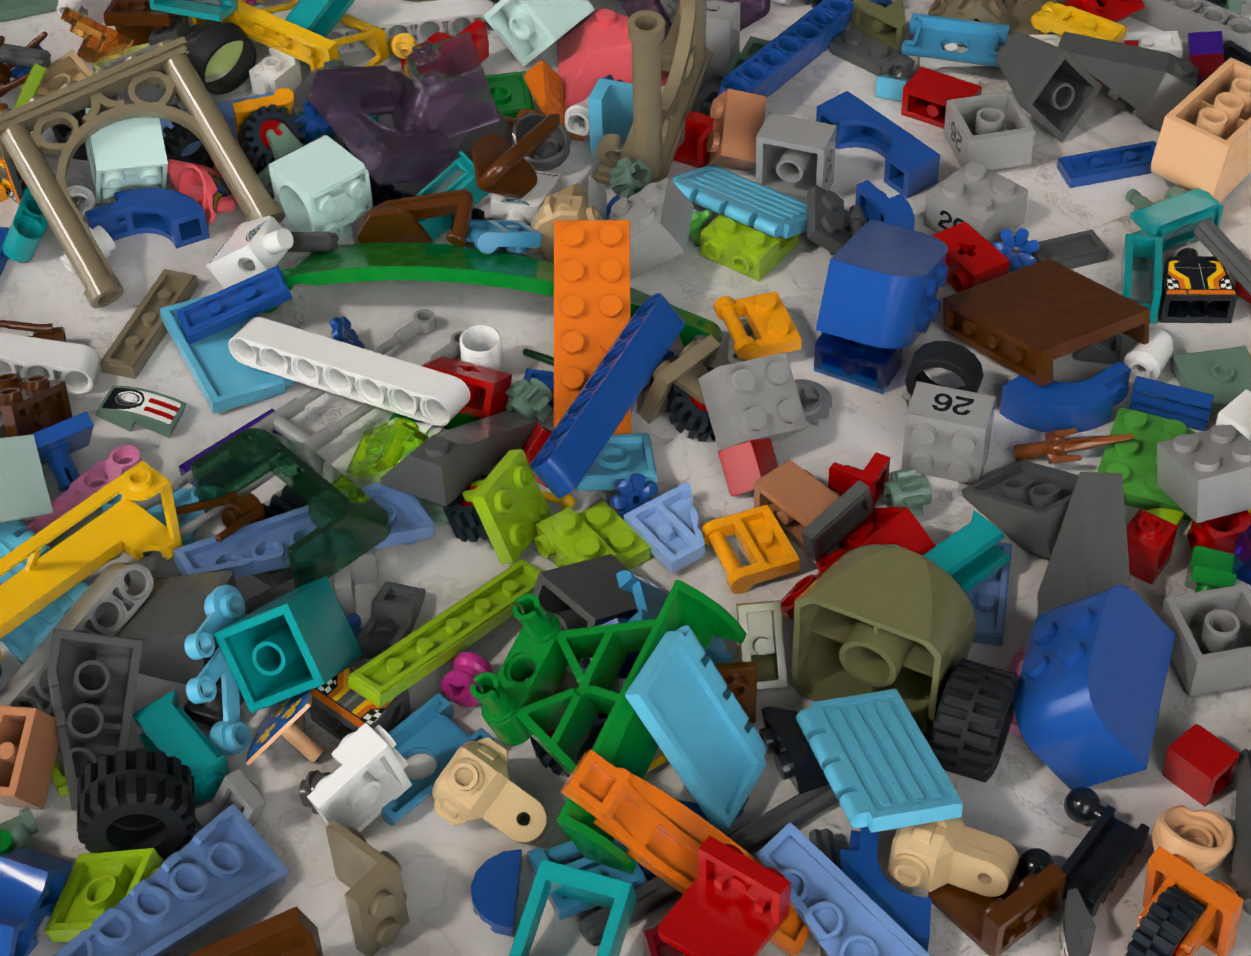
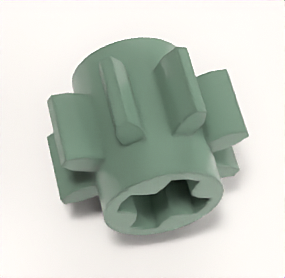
[608,156,652,199]
[505,378,554,423]
[883,468,932,516]

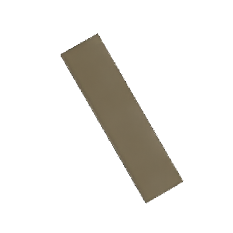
[100,269,199,379]

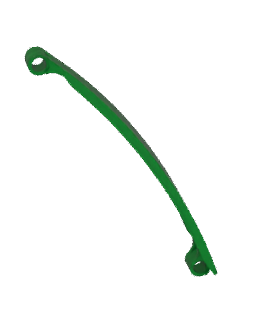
[263,242,723,348]

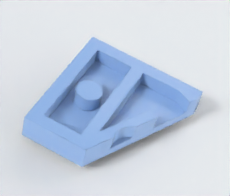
[624,482,705,574]

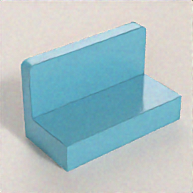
[588,78,633,154]

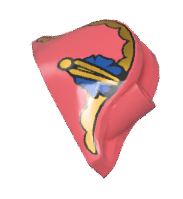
[167,159,235,223]

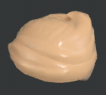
[1151,805,1235,875]

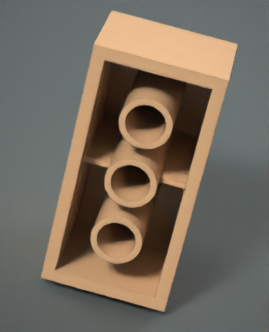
[1151,57,1251,202]

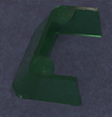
[190,428,391,589]

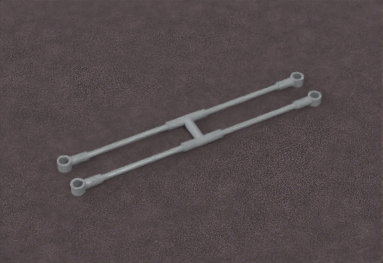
[133,309,464,571]

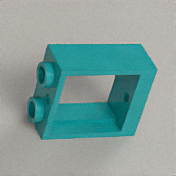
[509,859,637,956]

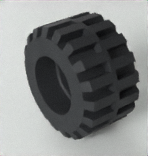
[930,659,1018,783]
[77,748,196,859]

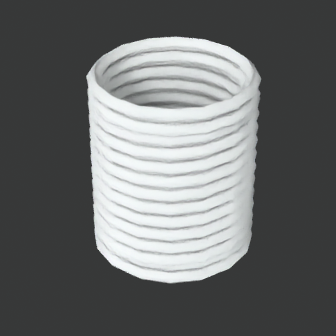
[460,325,503,372]

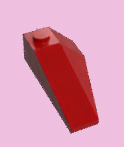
[780,507,936,619]

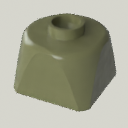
[791,544,976,741]

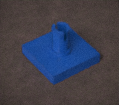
[30,411,94,492]

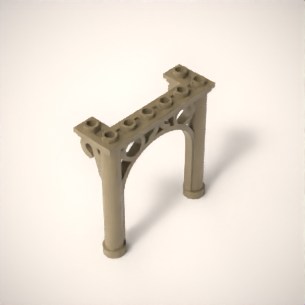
[593,0,713,185]
[0,36,285,308]

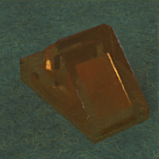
[60,7,134,63]

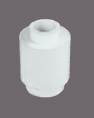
[1124,328,1173,380]

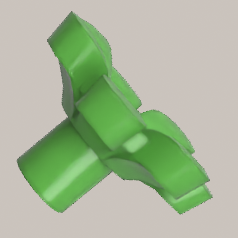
[689,209,712,247]

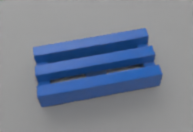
[1129,376,1214,431]

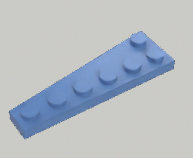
[173,482,435,578]
[756,822,931,956]

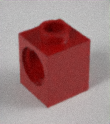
[1126,509,1178,584]
[1187,510,1251,560]

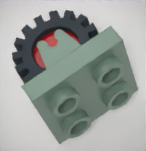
[238,104,325,195]

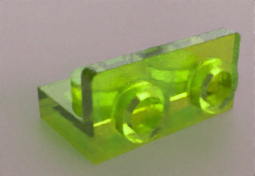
[346,418,429,479]

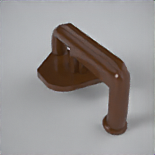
[472,113,561,199]
[357,189,474,247]

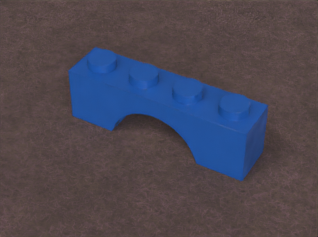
[816,91,940,199]

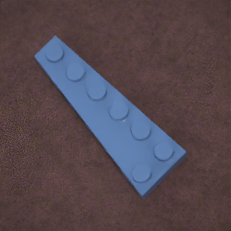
[53,804,290,956]

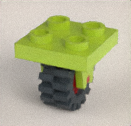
[442,449,552,564]

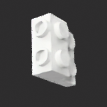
[307,723,412,832]

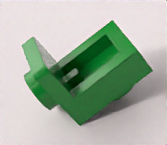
[1184,546,1237,593]

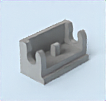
[706,0,740,72]

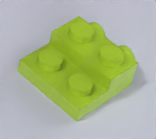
[700,214,799,281]
[534,500,651,569]
[44,848,164,942]

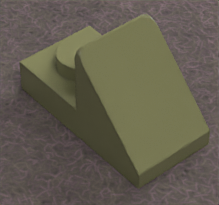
[851,0,906,52]
[736,600,788,690]

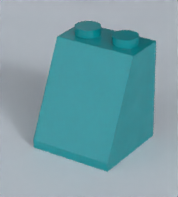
[213,576,362,713]

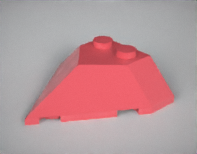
[557,8,670,112]

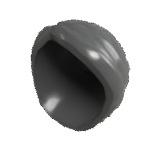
[511,112,571,171]

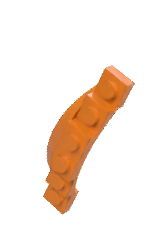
[560,749,810,956]

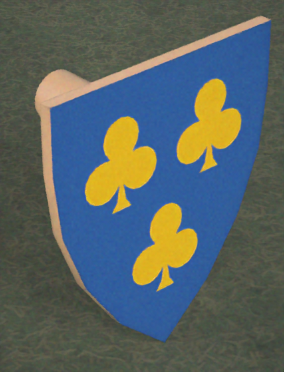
[245,690,324,766]

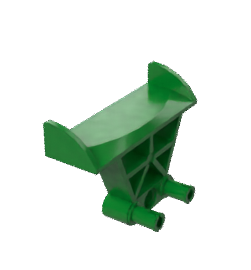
[470,580,747,874]

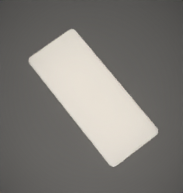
[588,176,606,220]

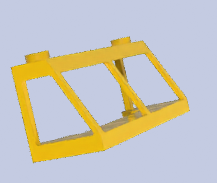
[191,0,390,72]
[0,460,183,661]

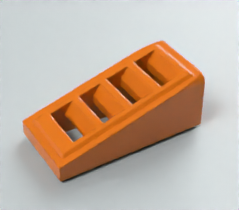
[524,60,565,126]

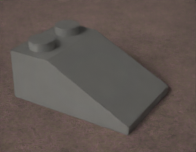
[962,459,1078,559]

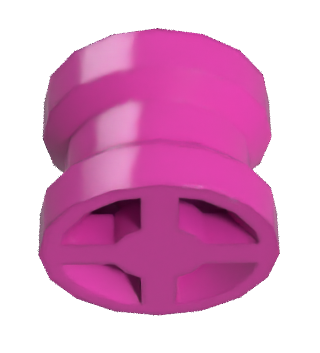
[440,652,494,707]

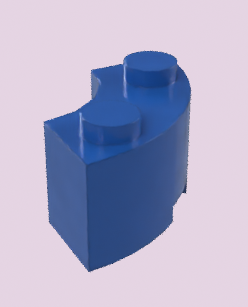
[0,847,73,956]

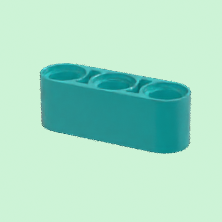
[2,187,48,263]

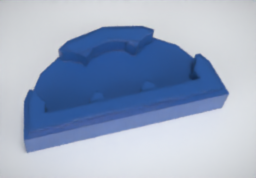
[471,849,523,937]

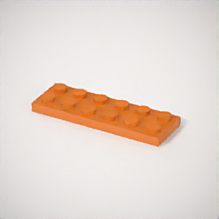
[553,220,632,435]

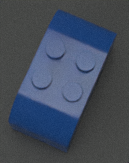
[816,219,949,349]
[1014,585,1175,790]

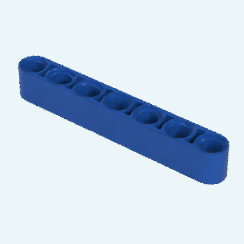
[717,0,854,98]
[530,293,685,498]

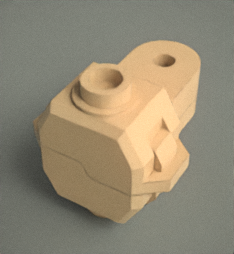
[530,183,602,263]
[432,737,550,844]
[887,817,1019,897]

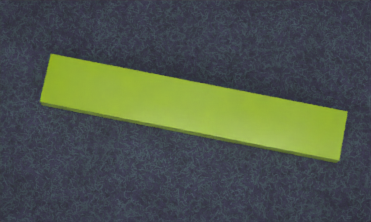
[348,559,542,708]

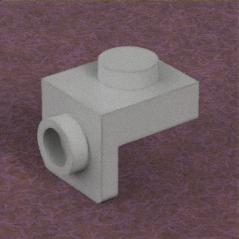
[327,549,379,616]
[195,768,267,830]

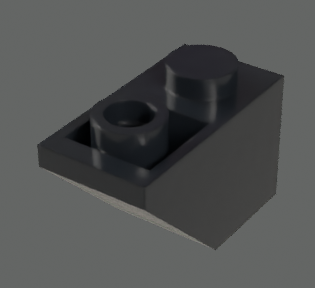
[759,706,829,795]

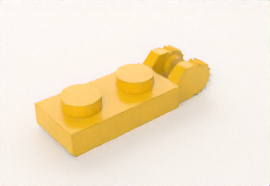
[1030,1,1127,43]

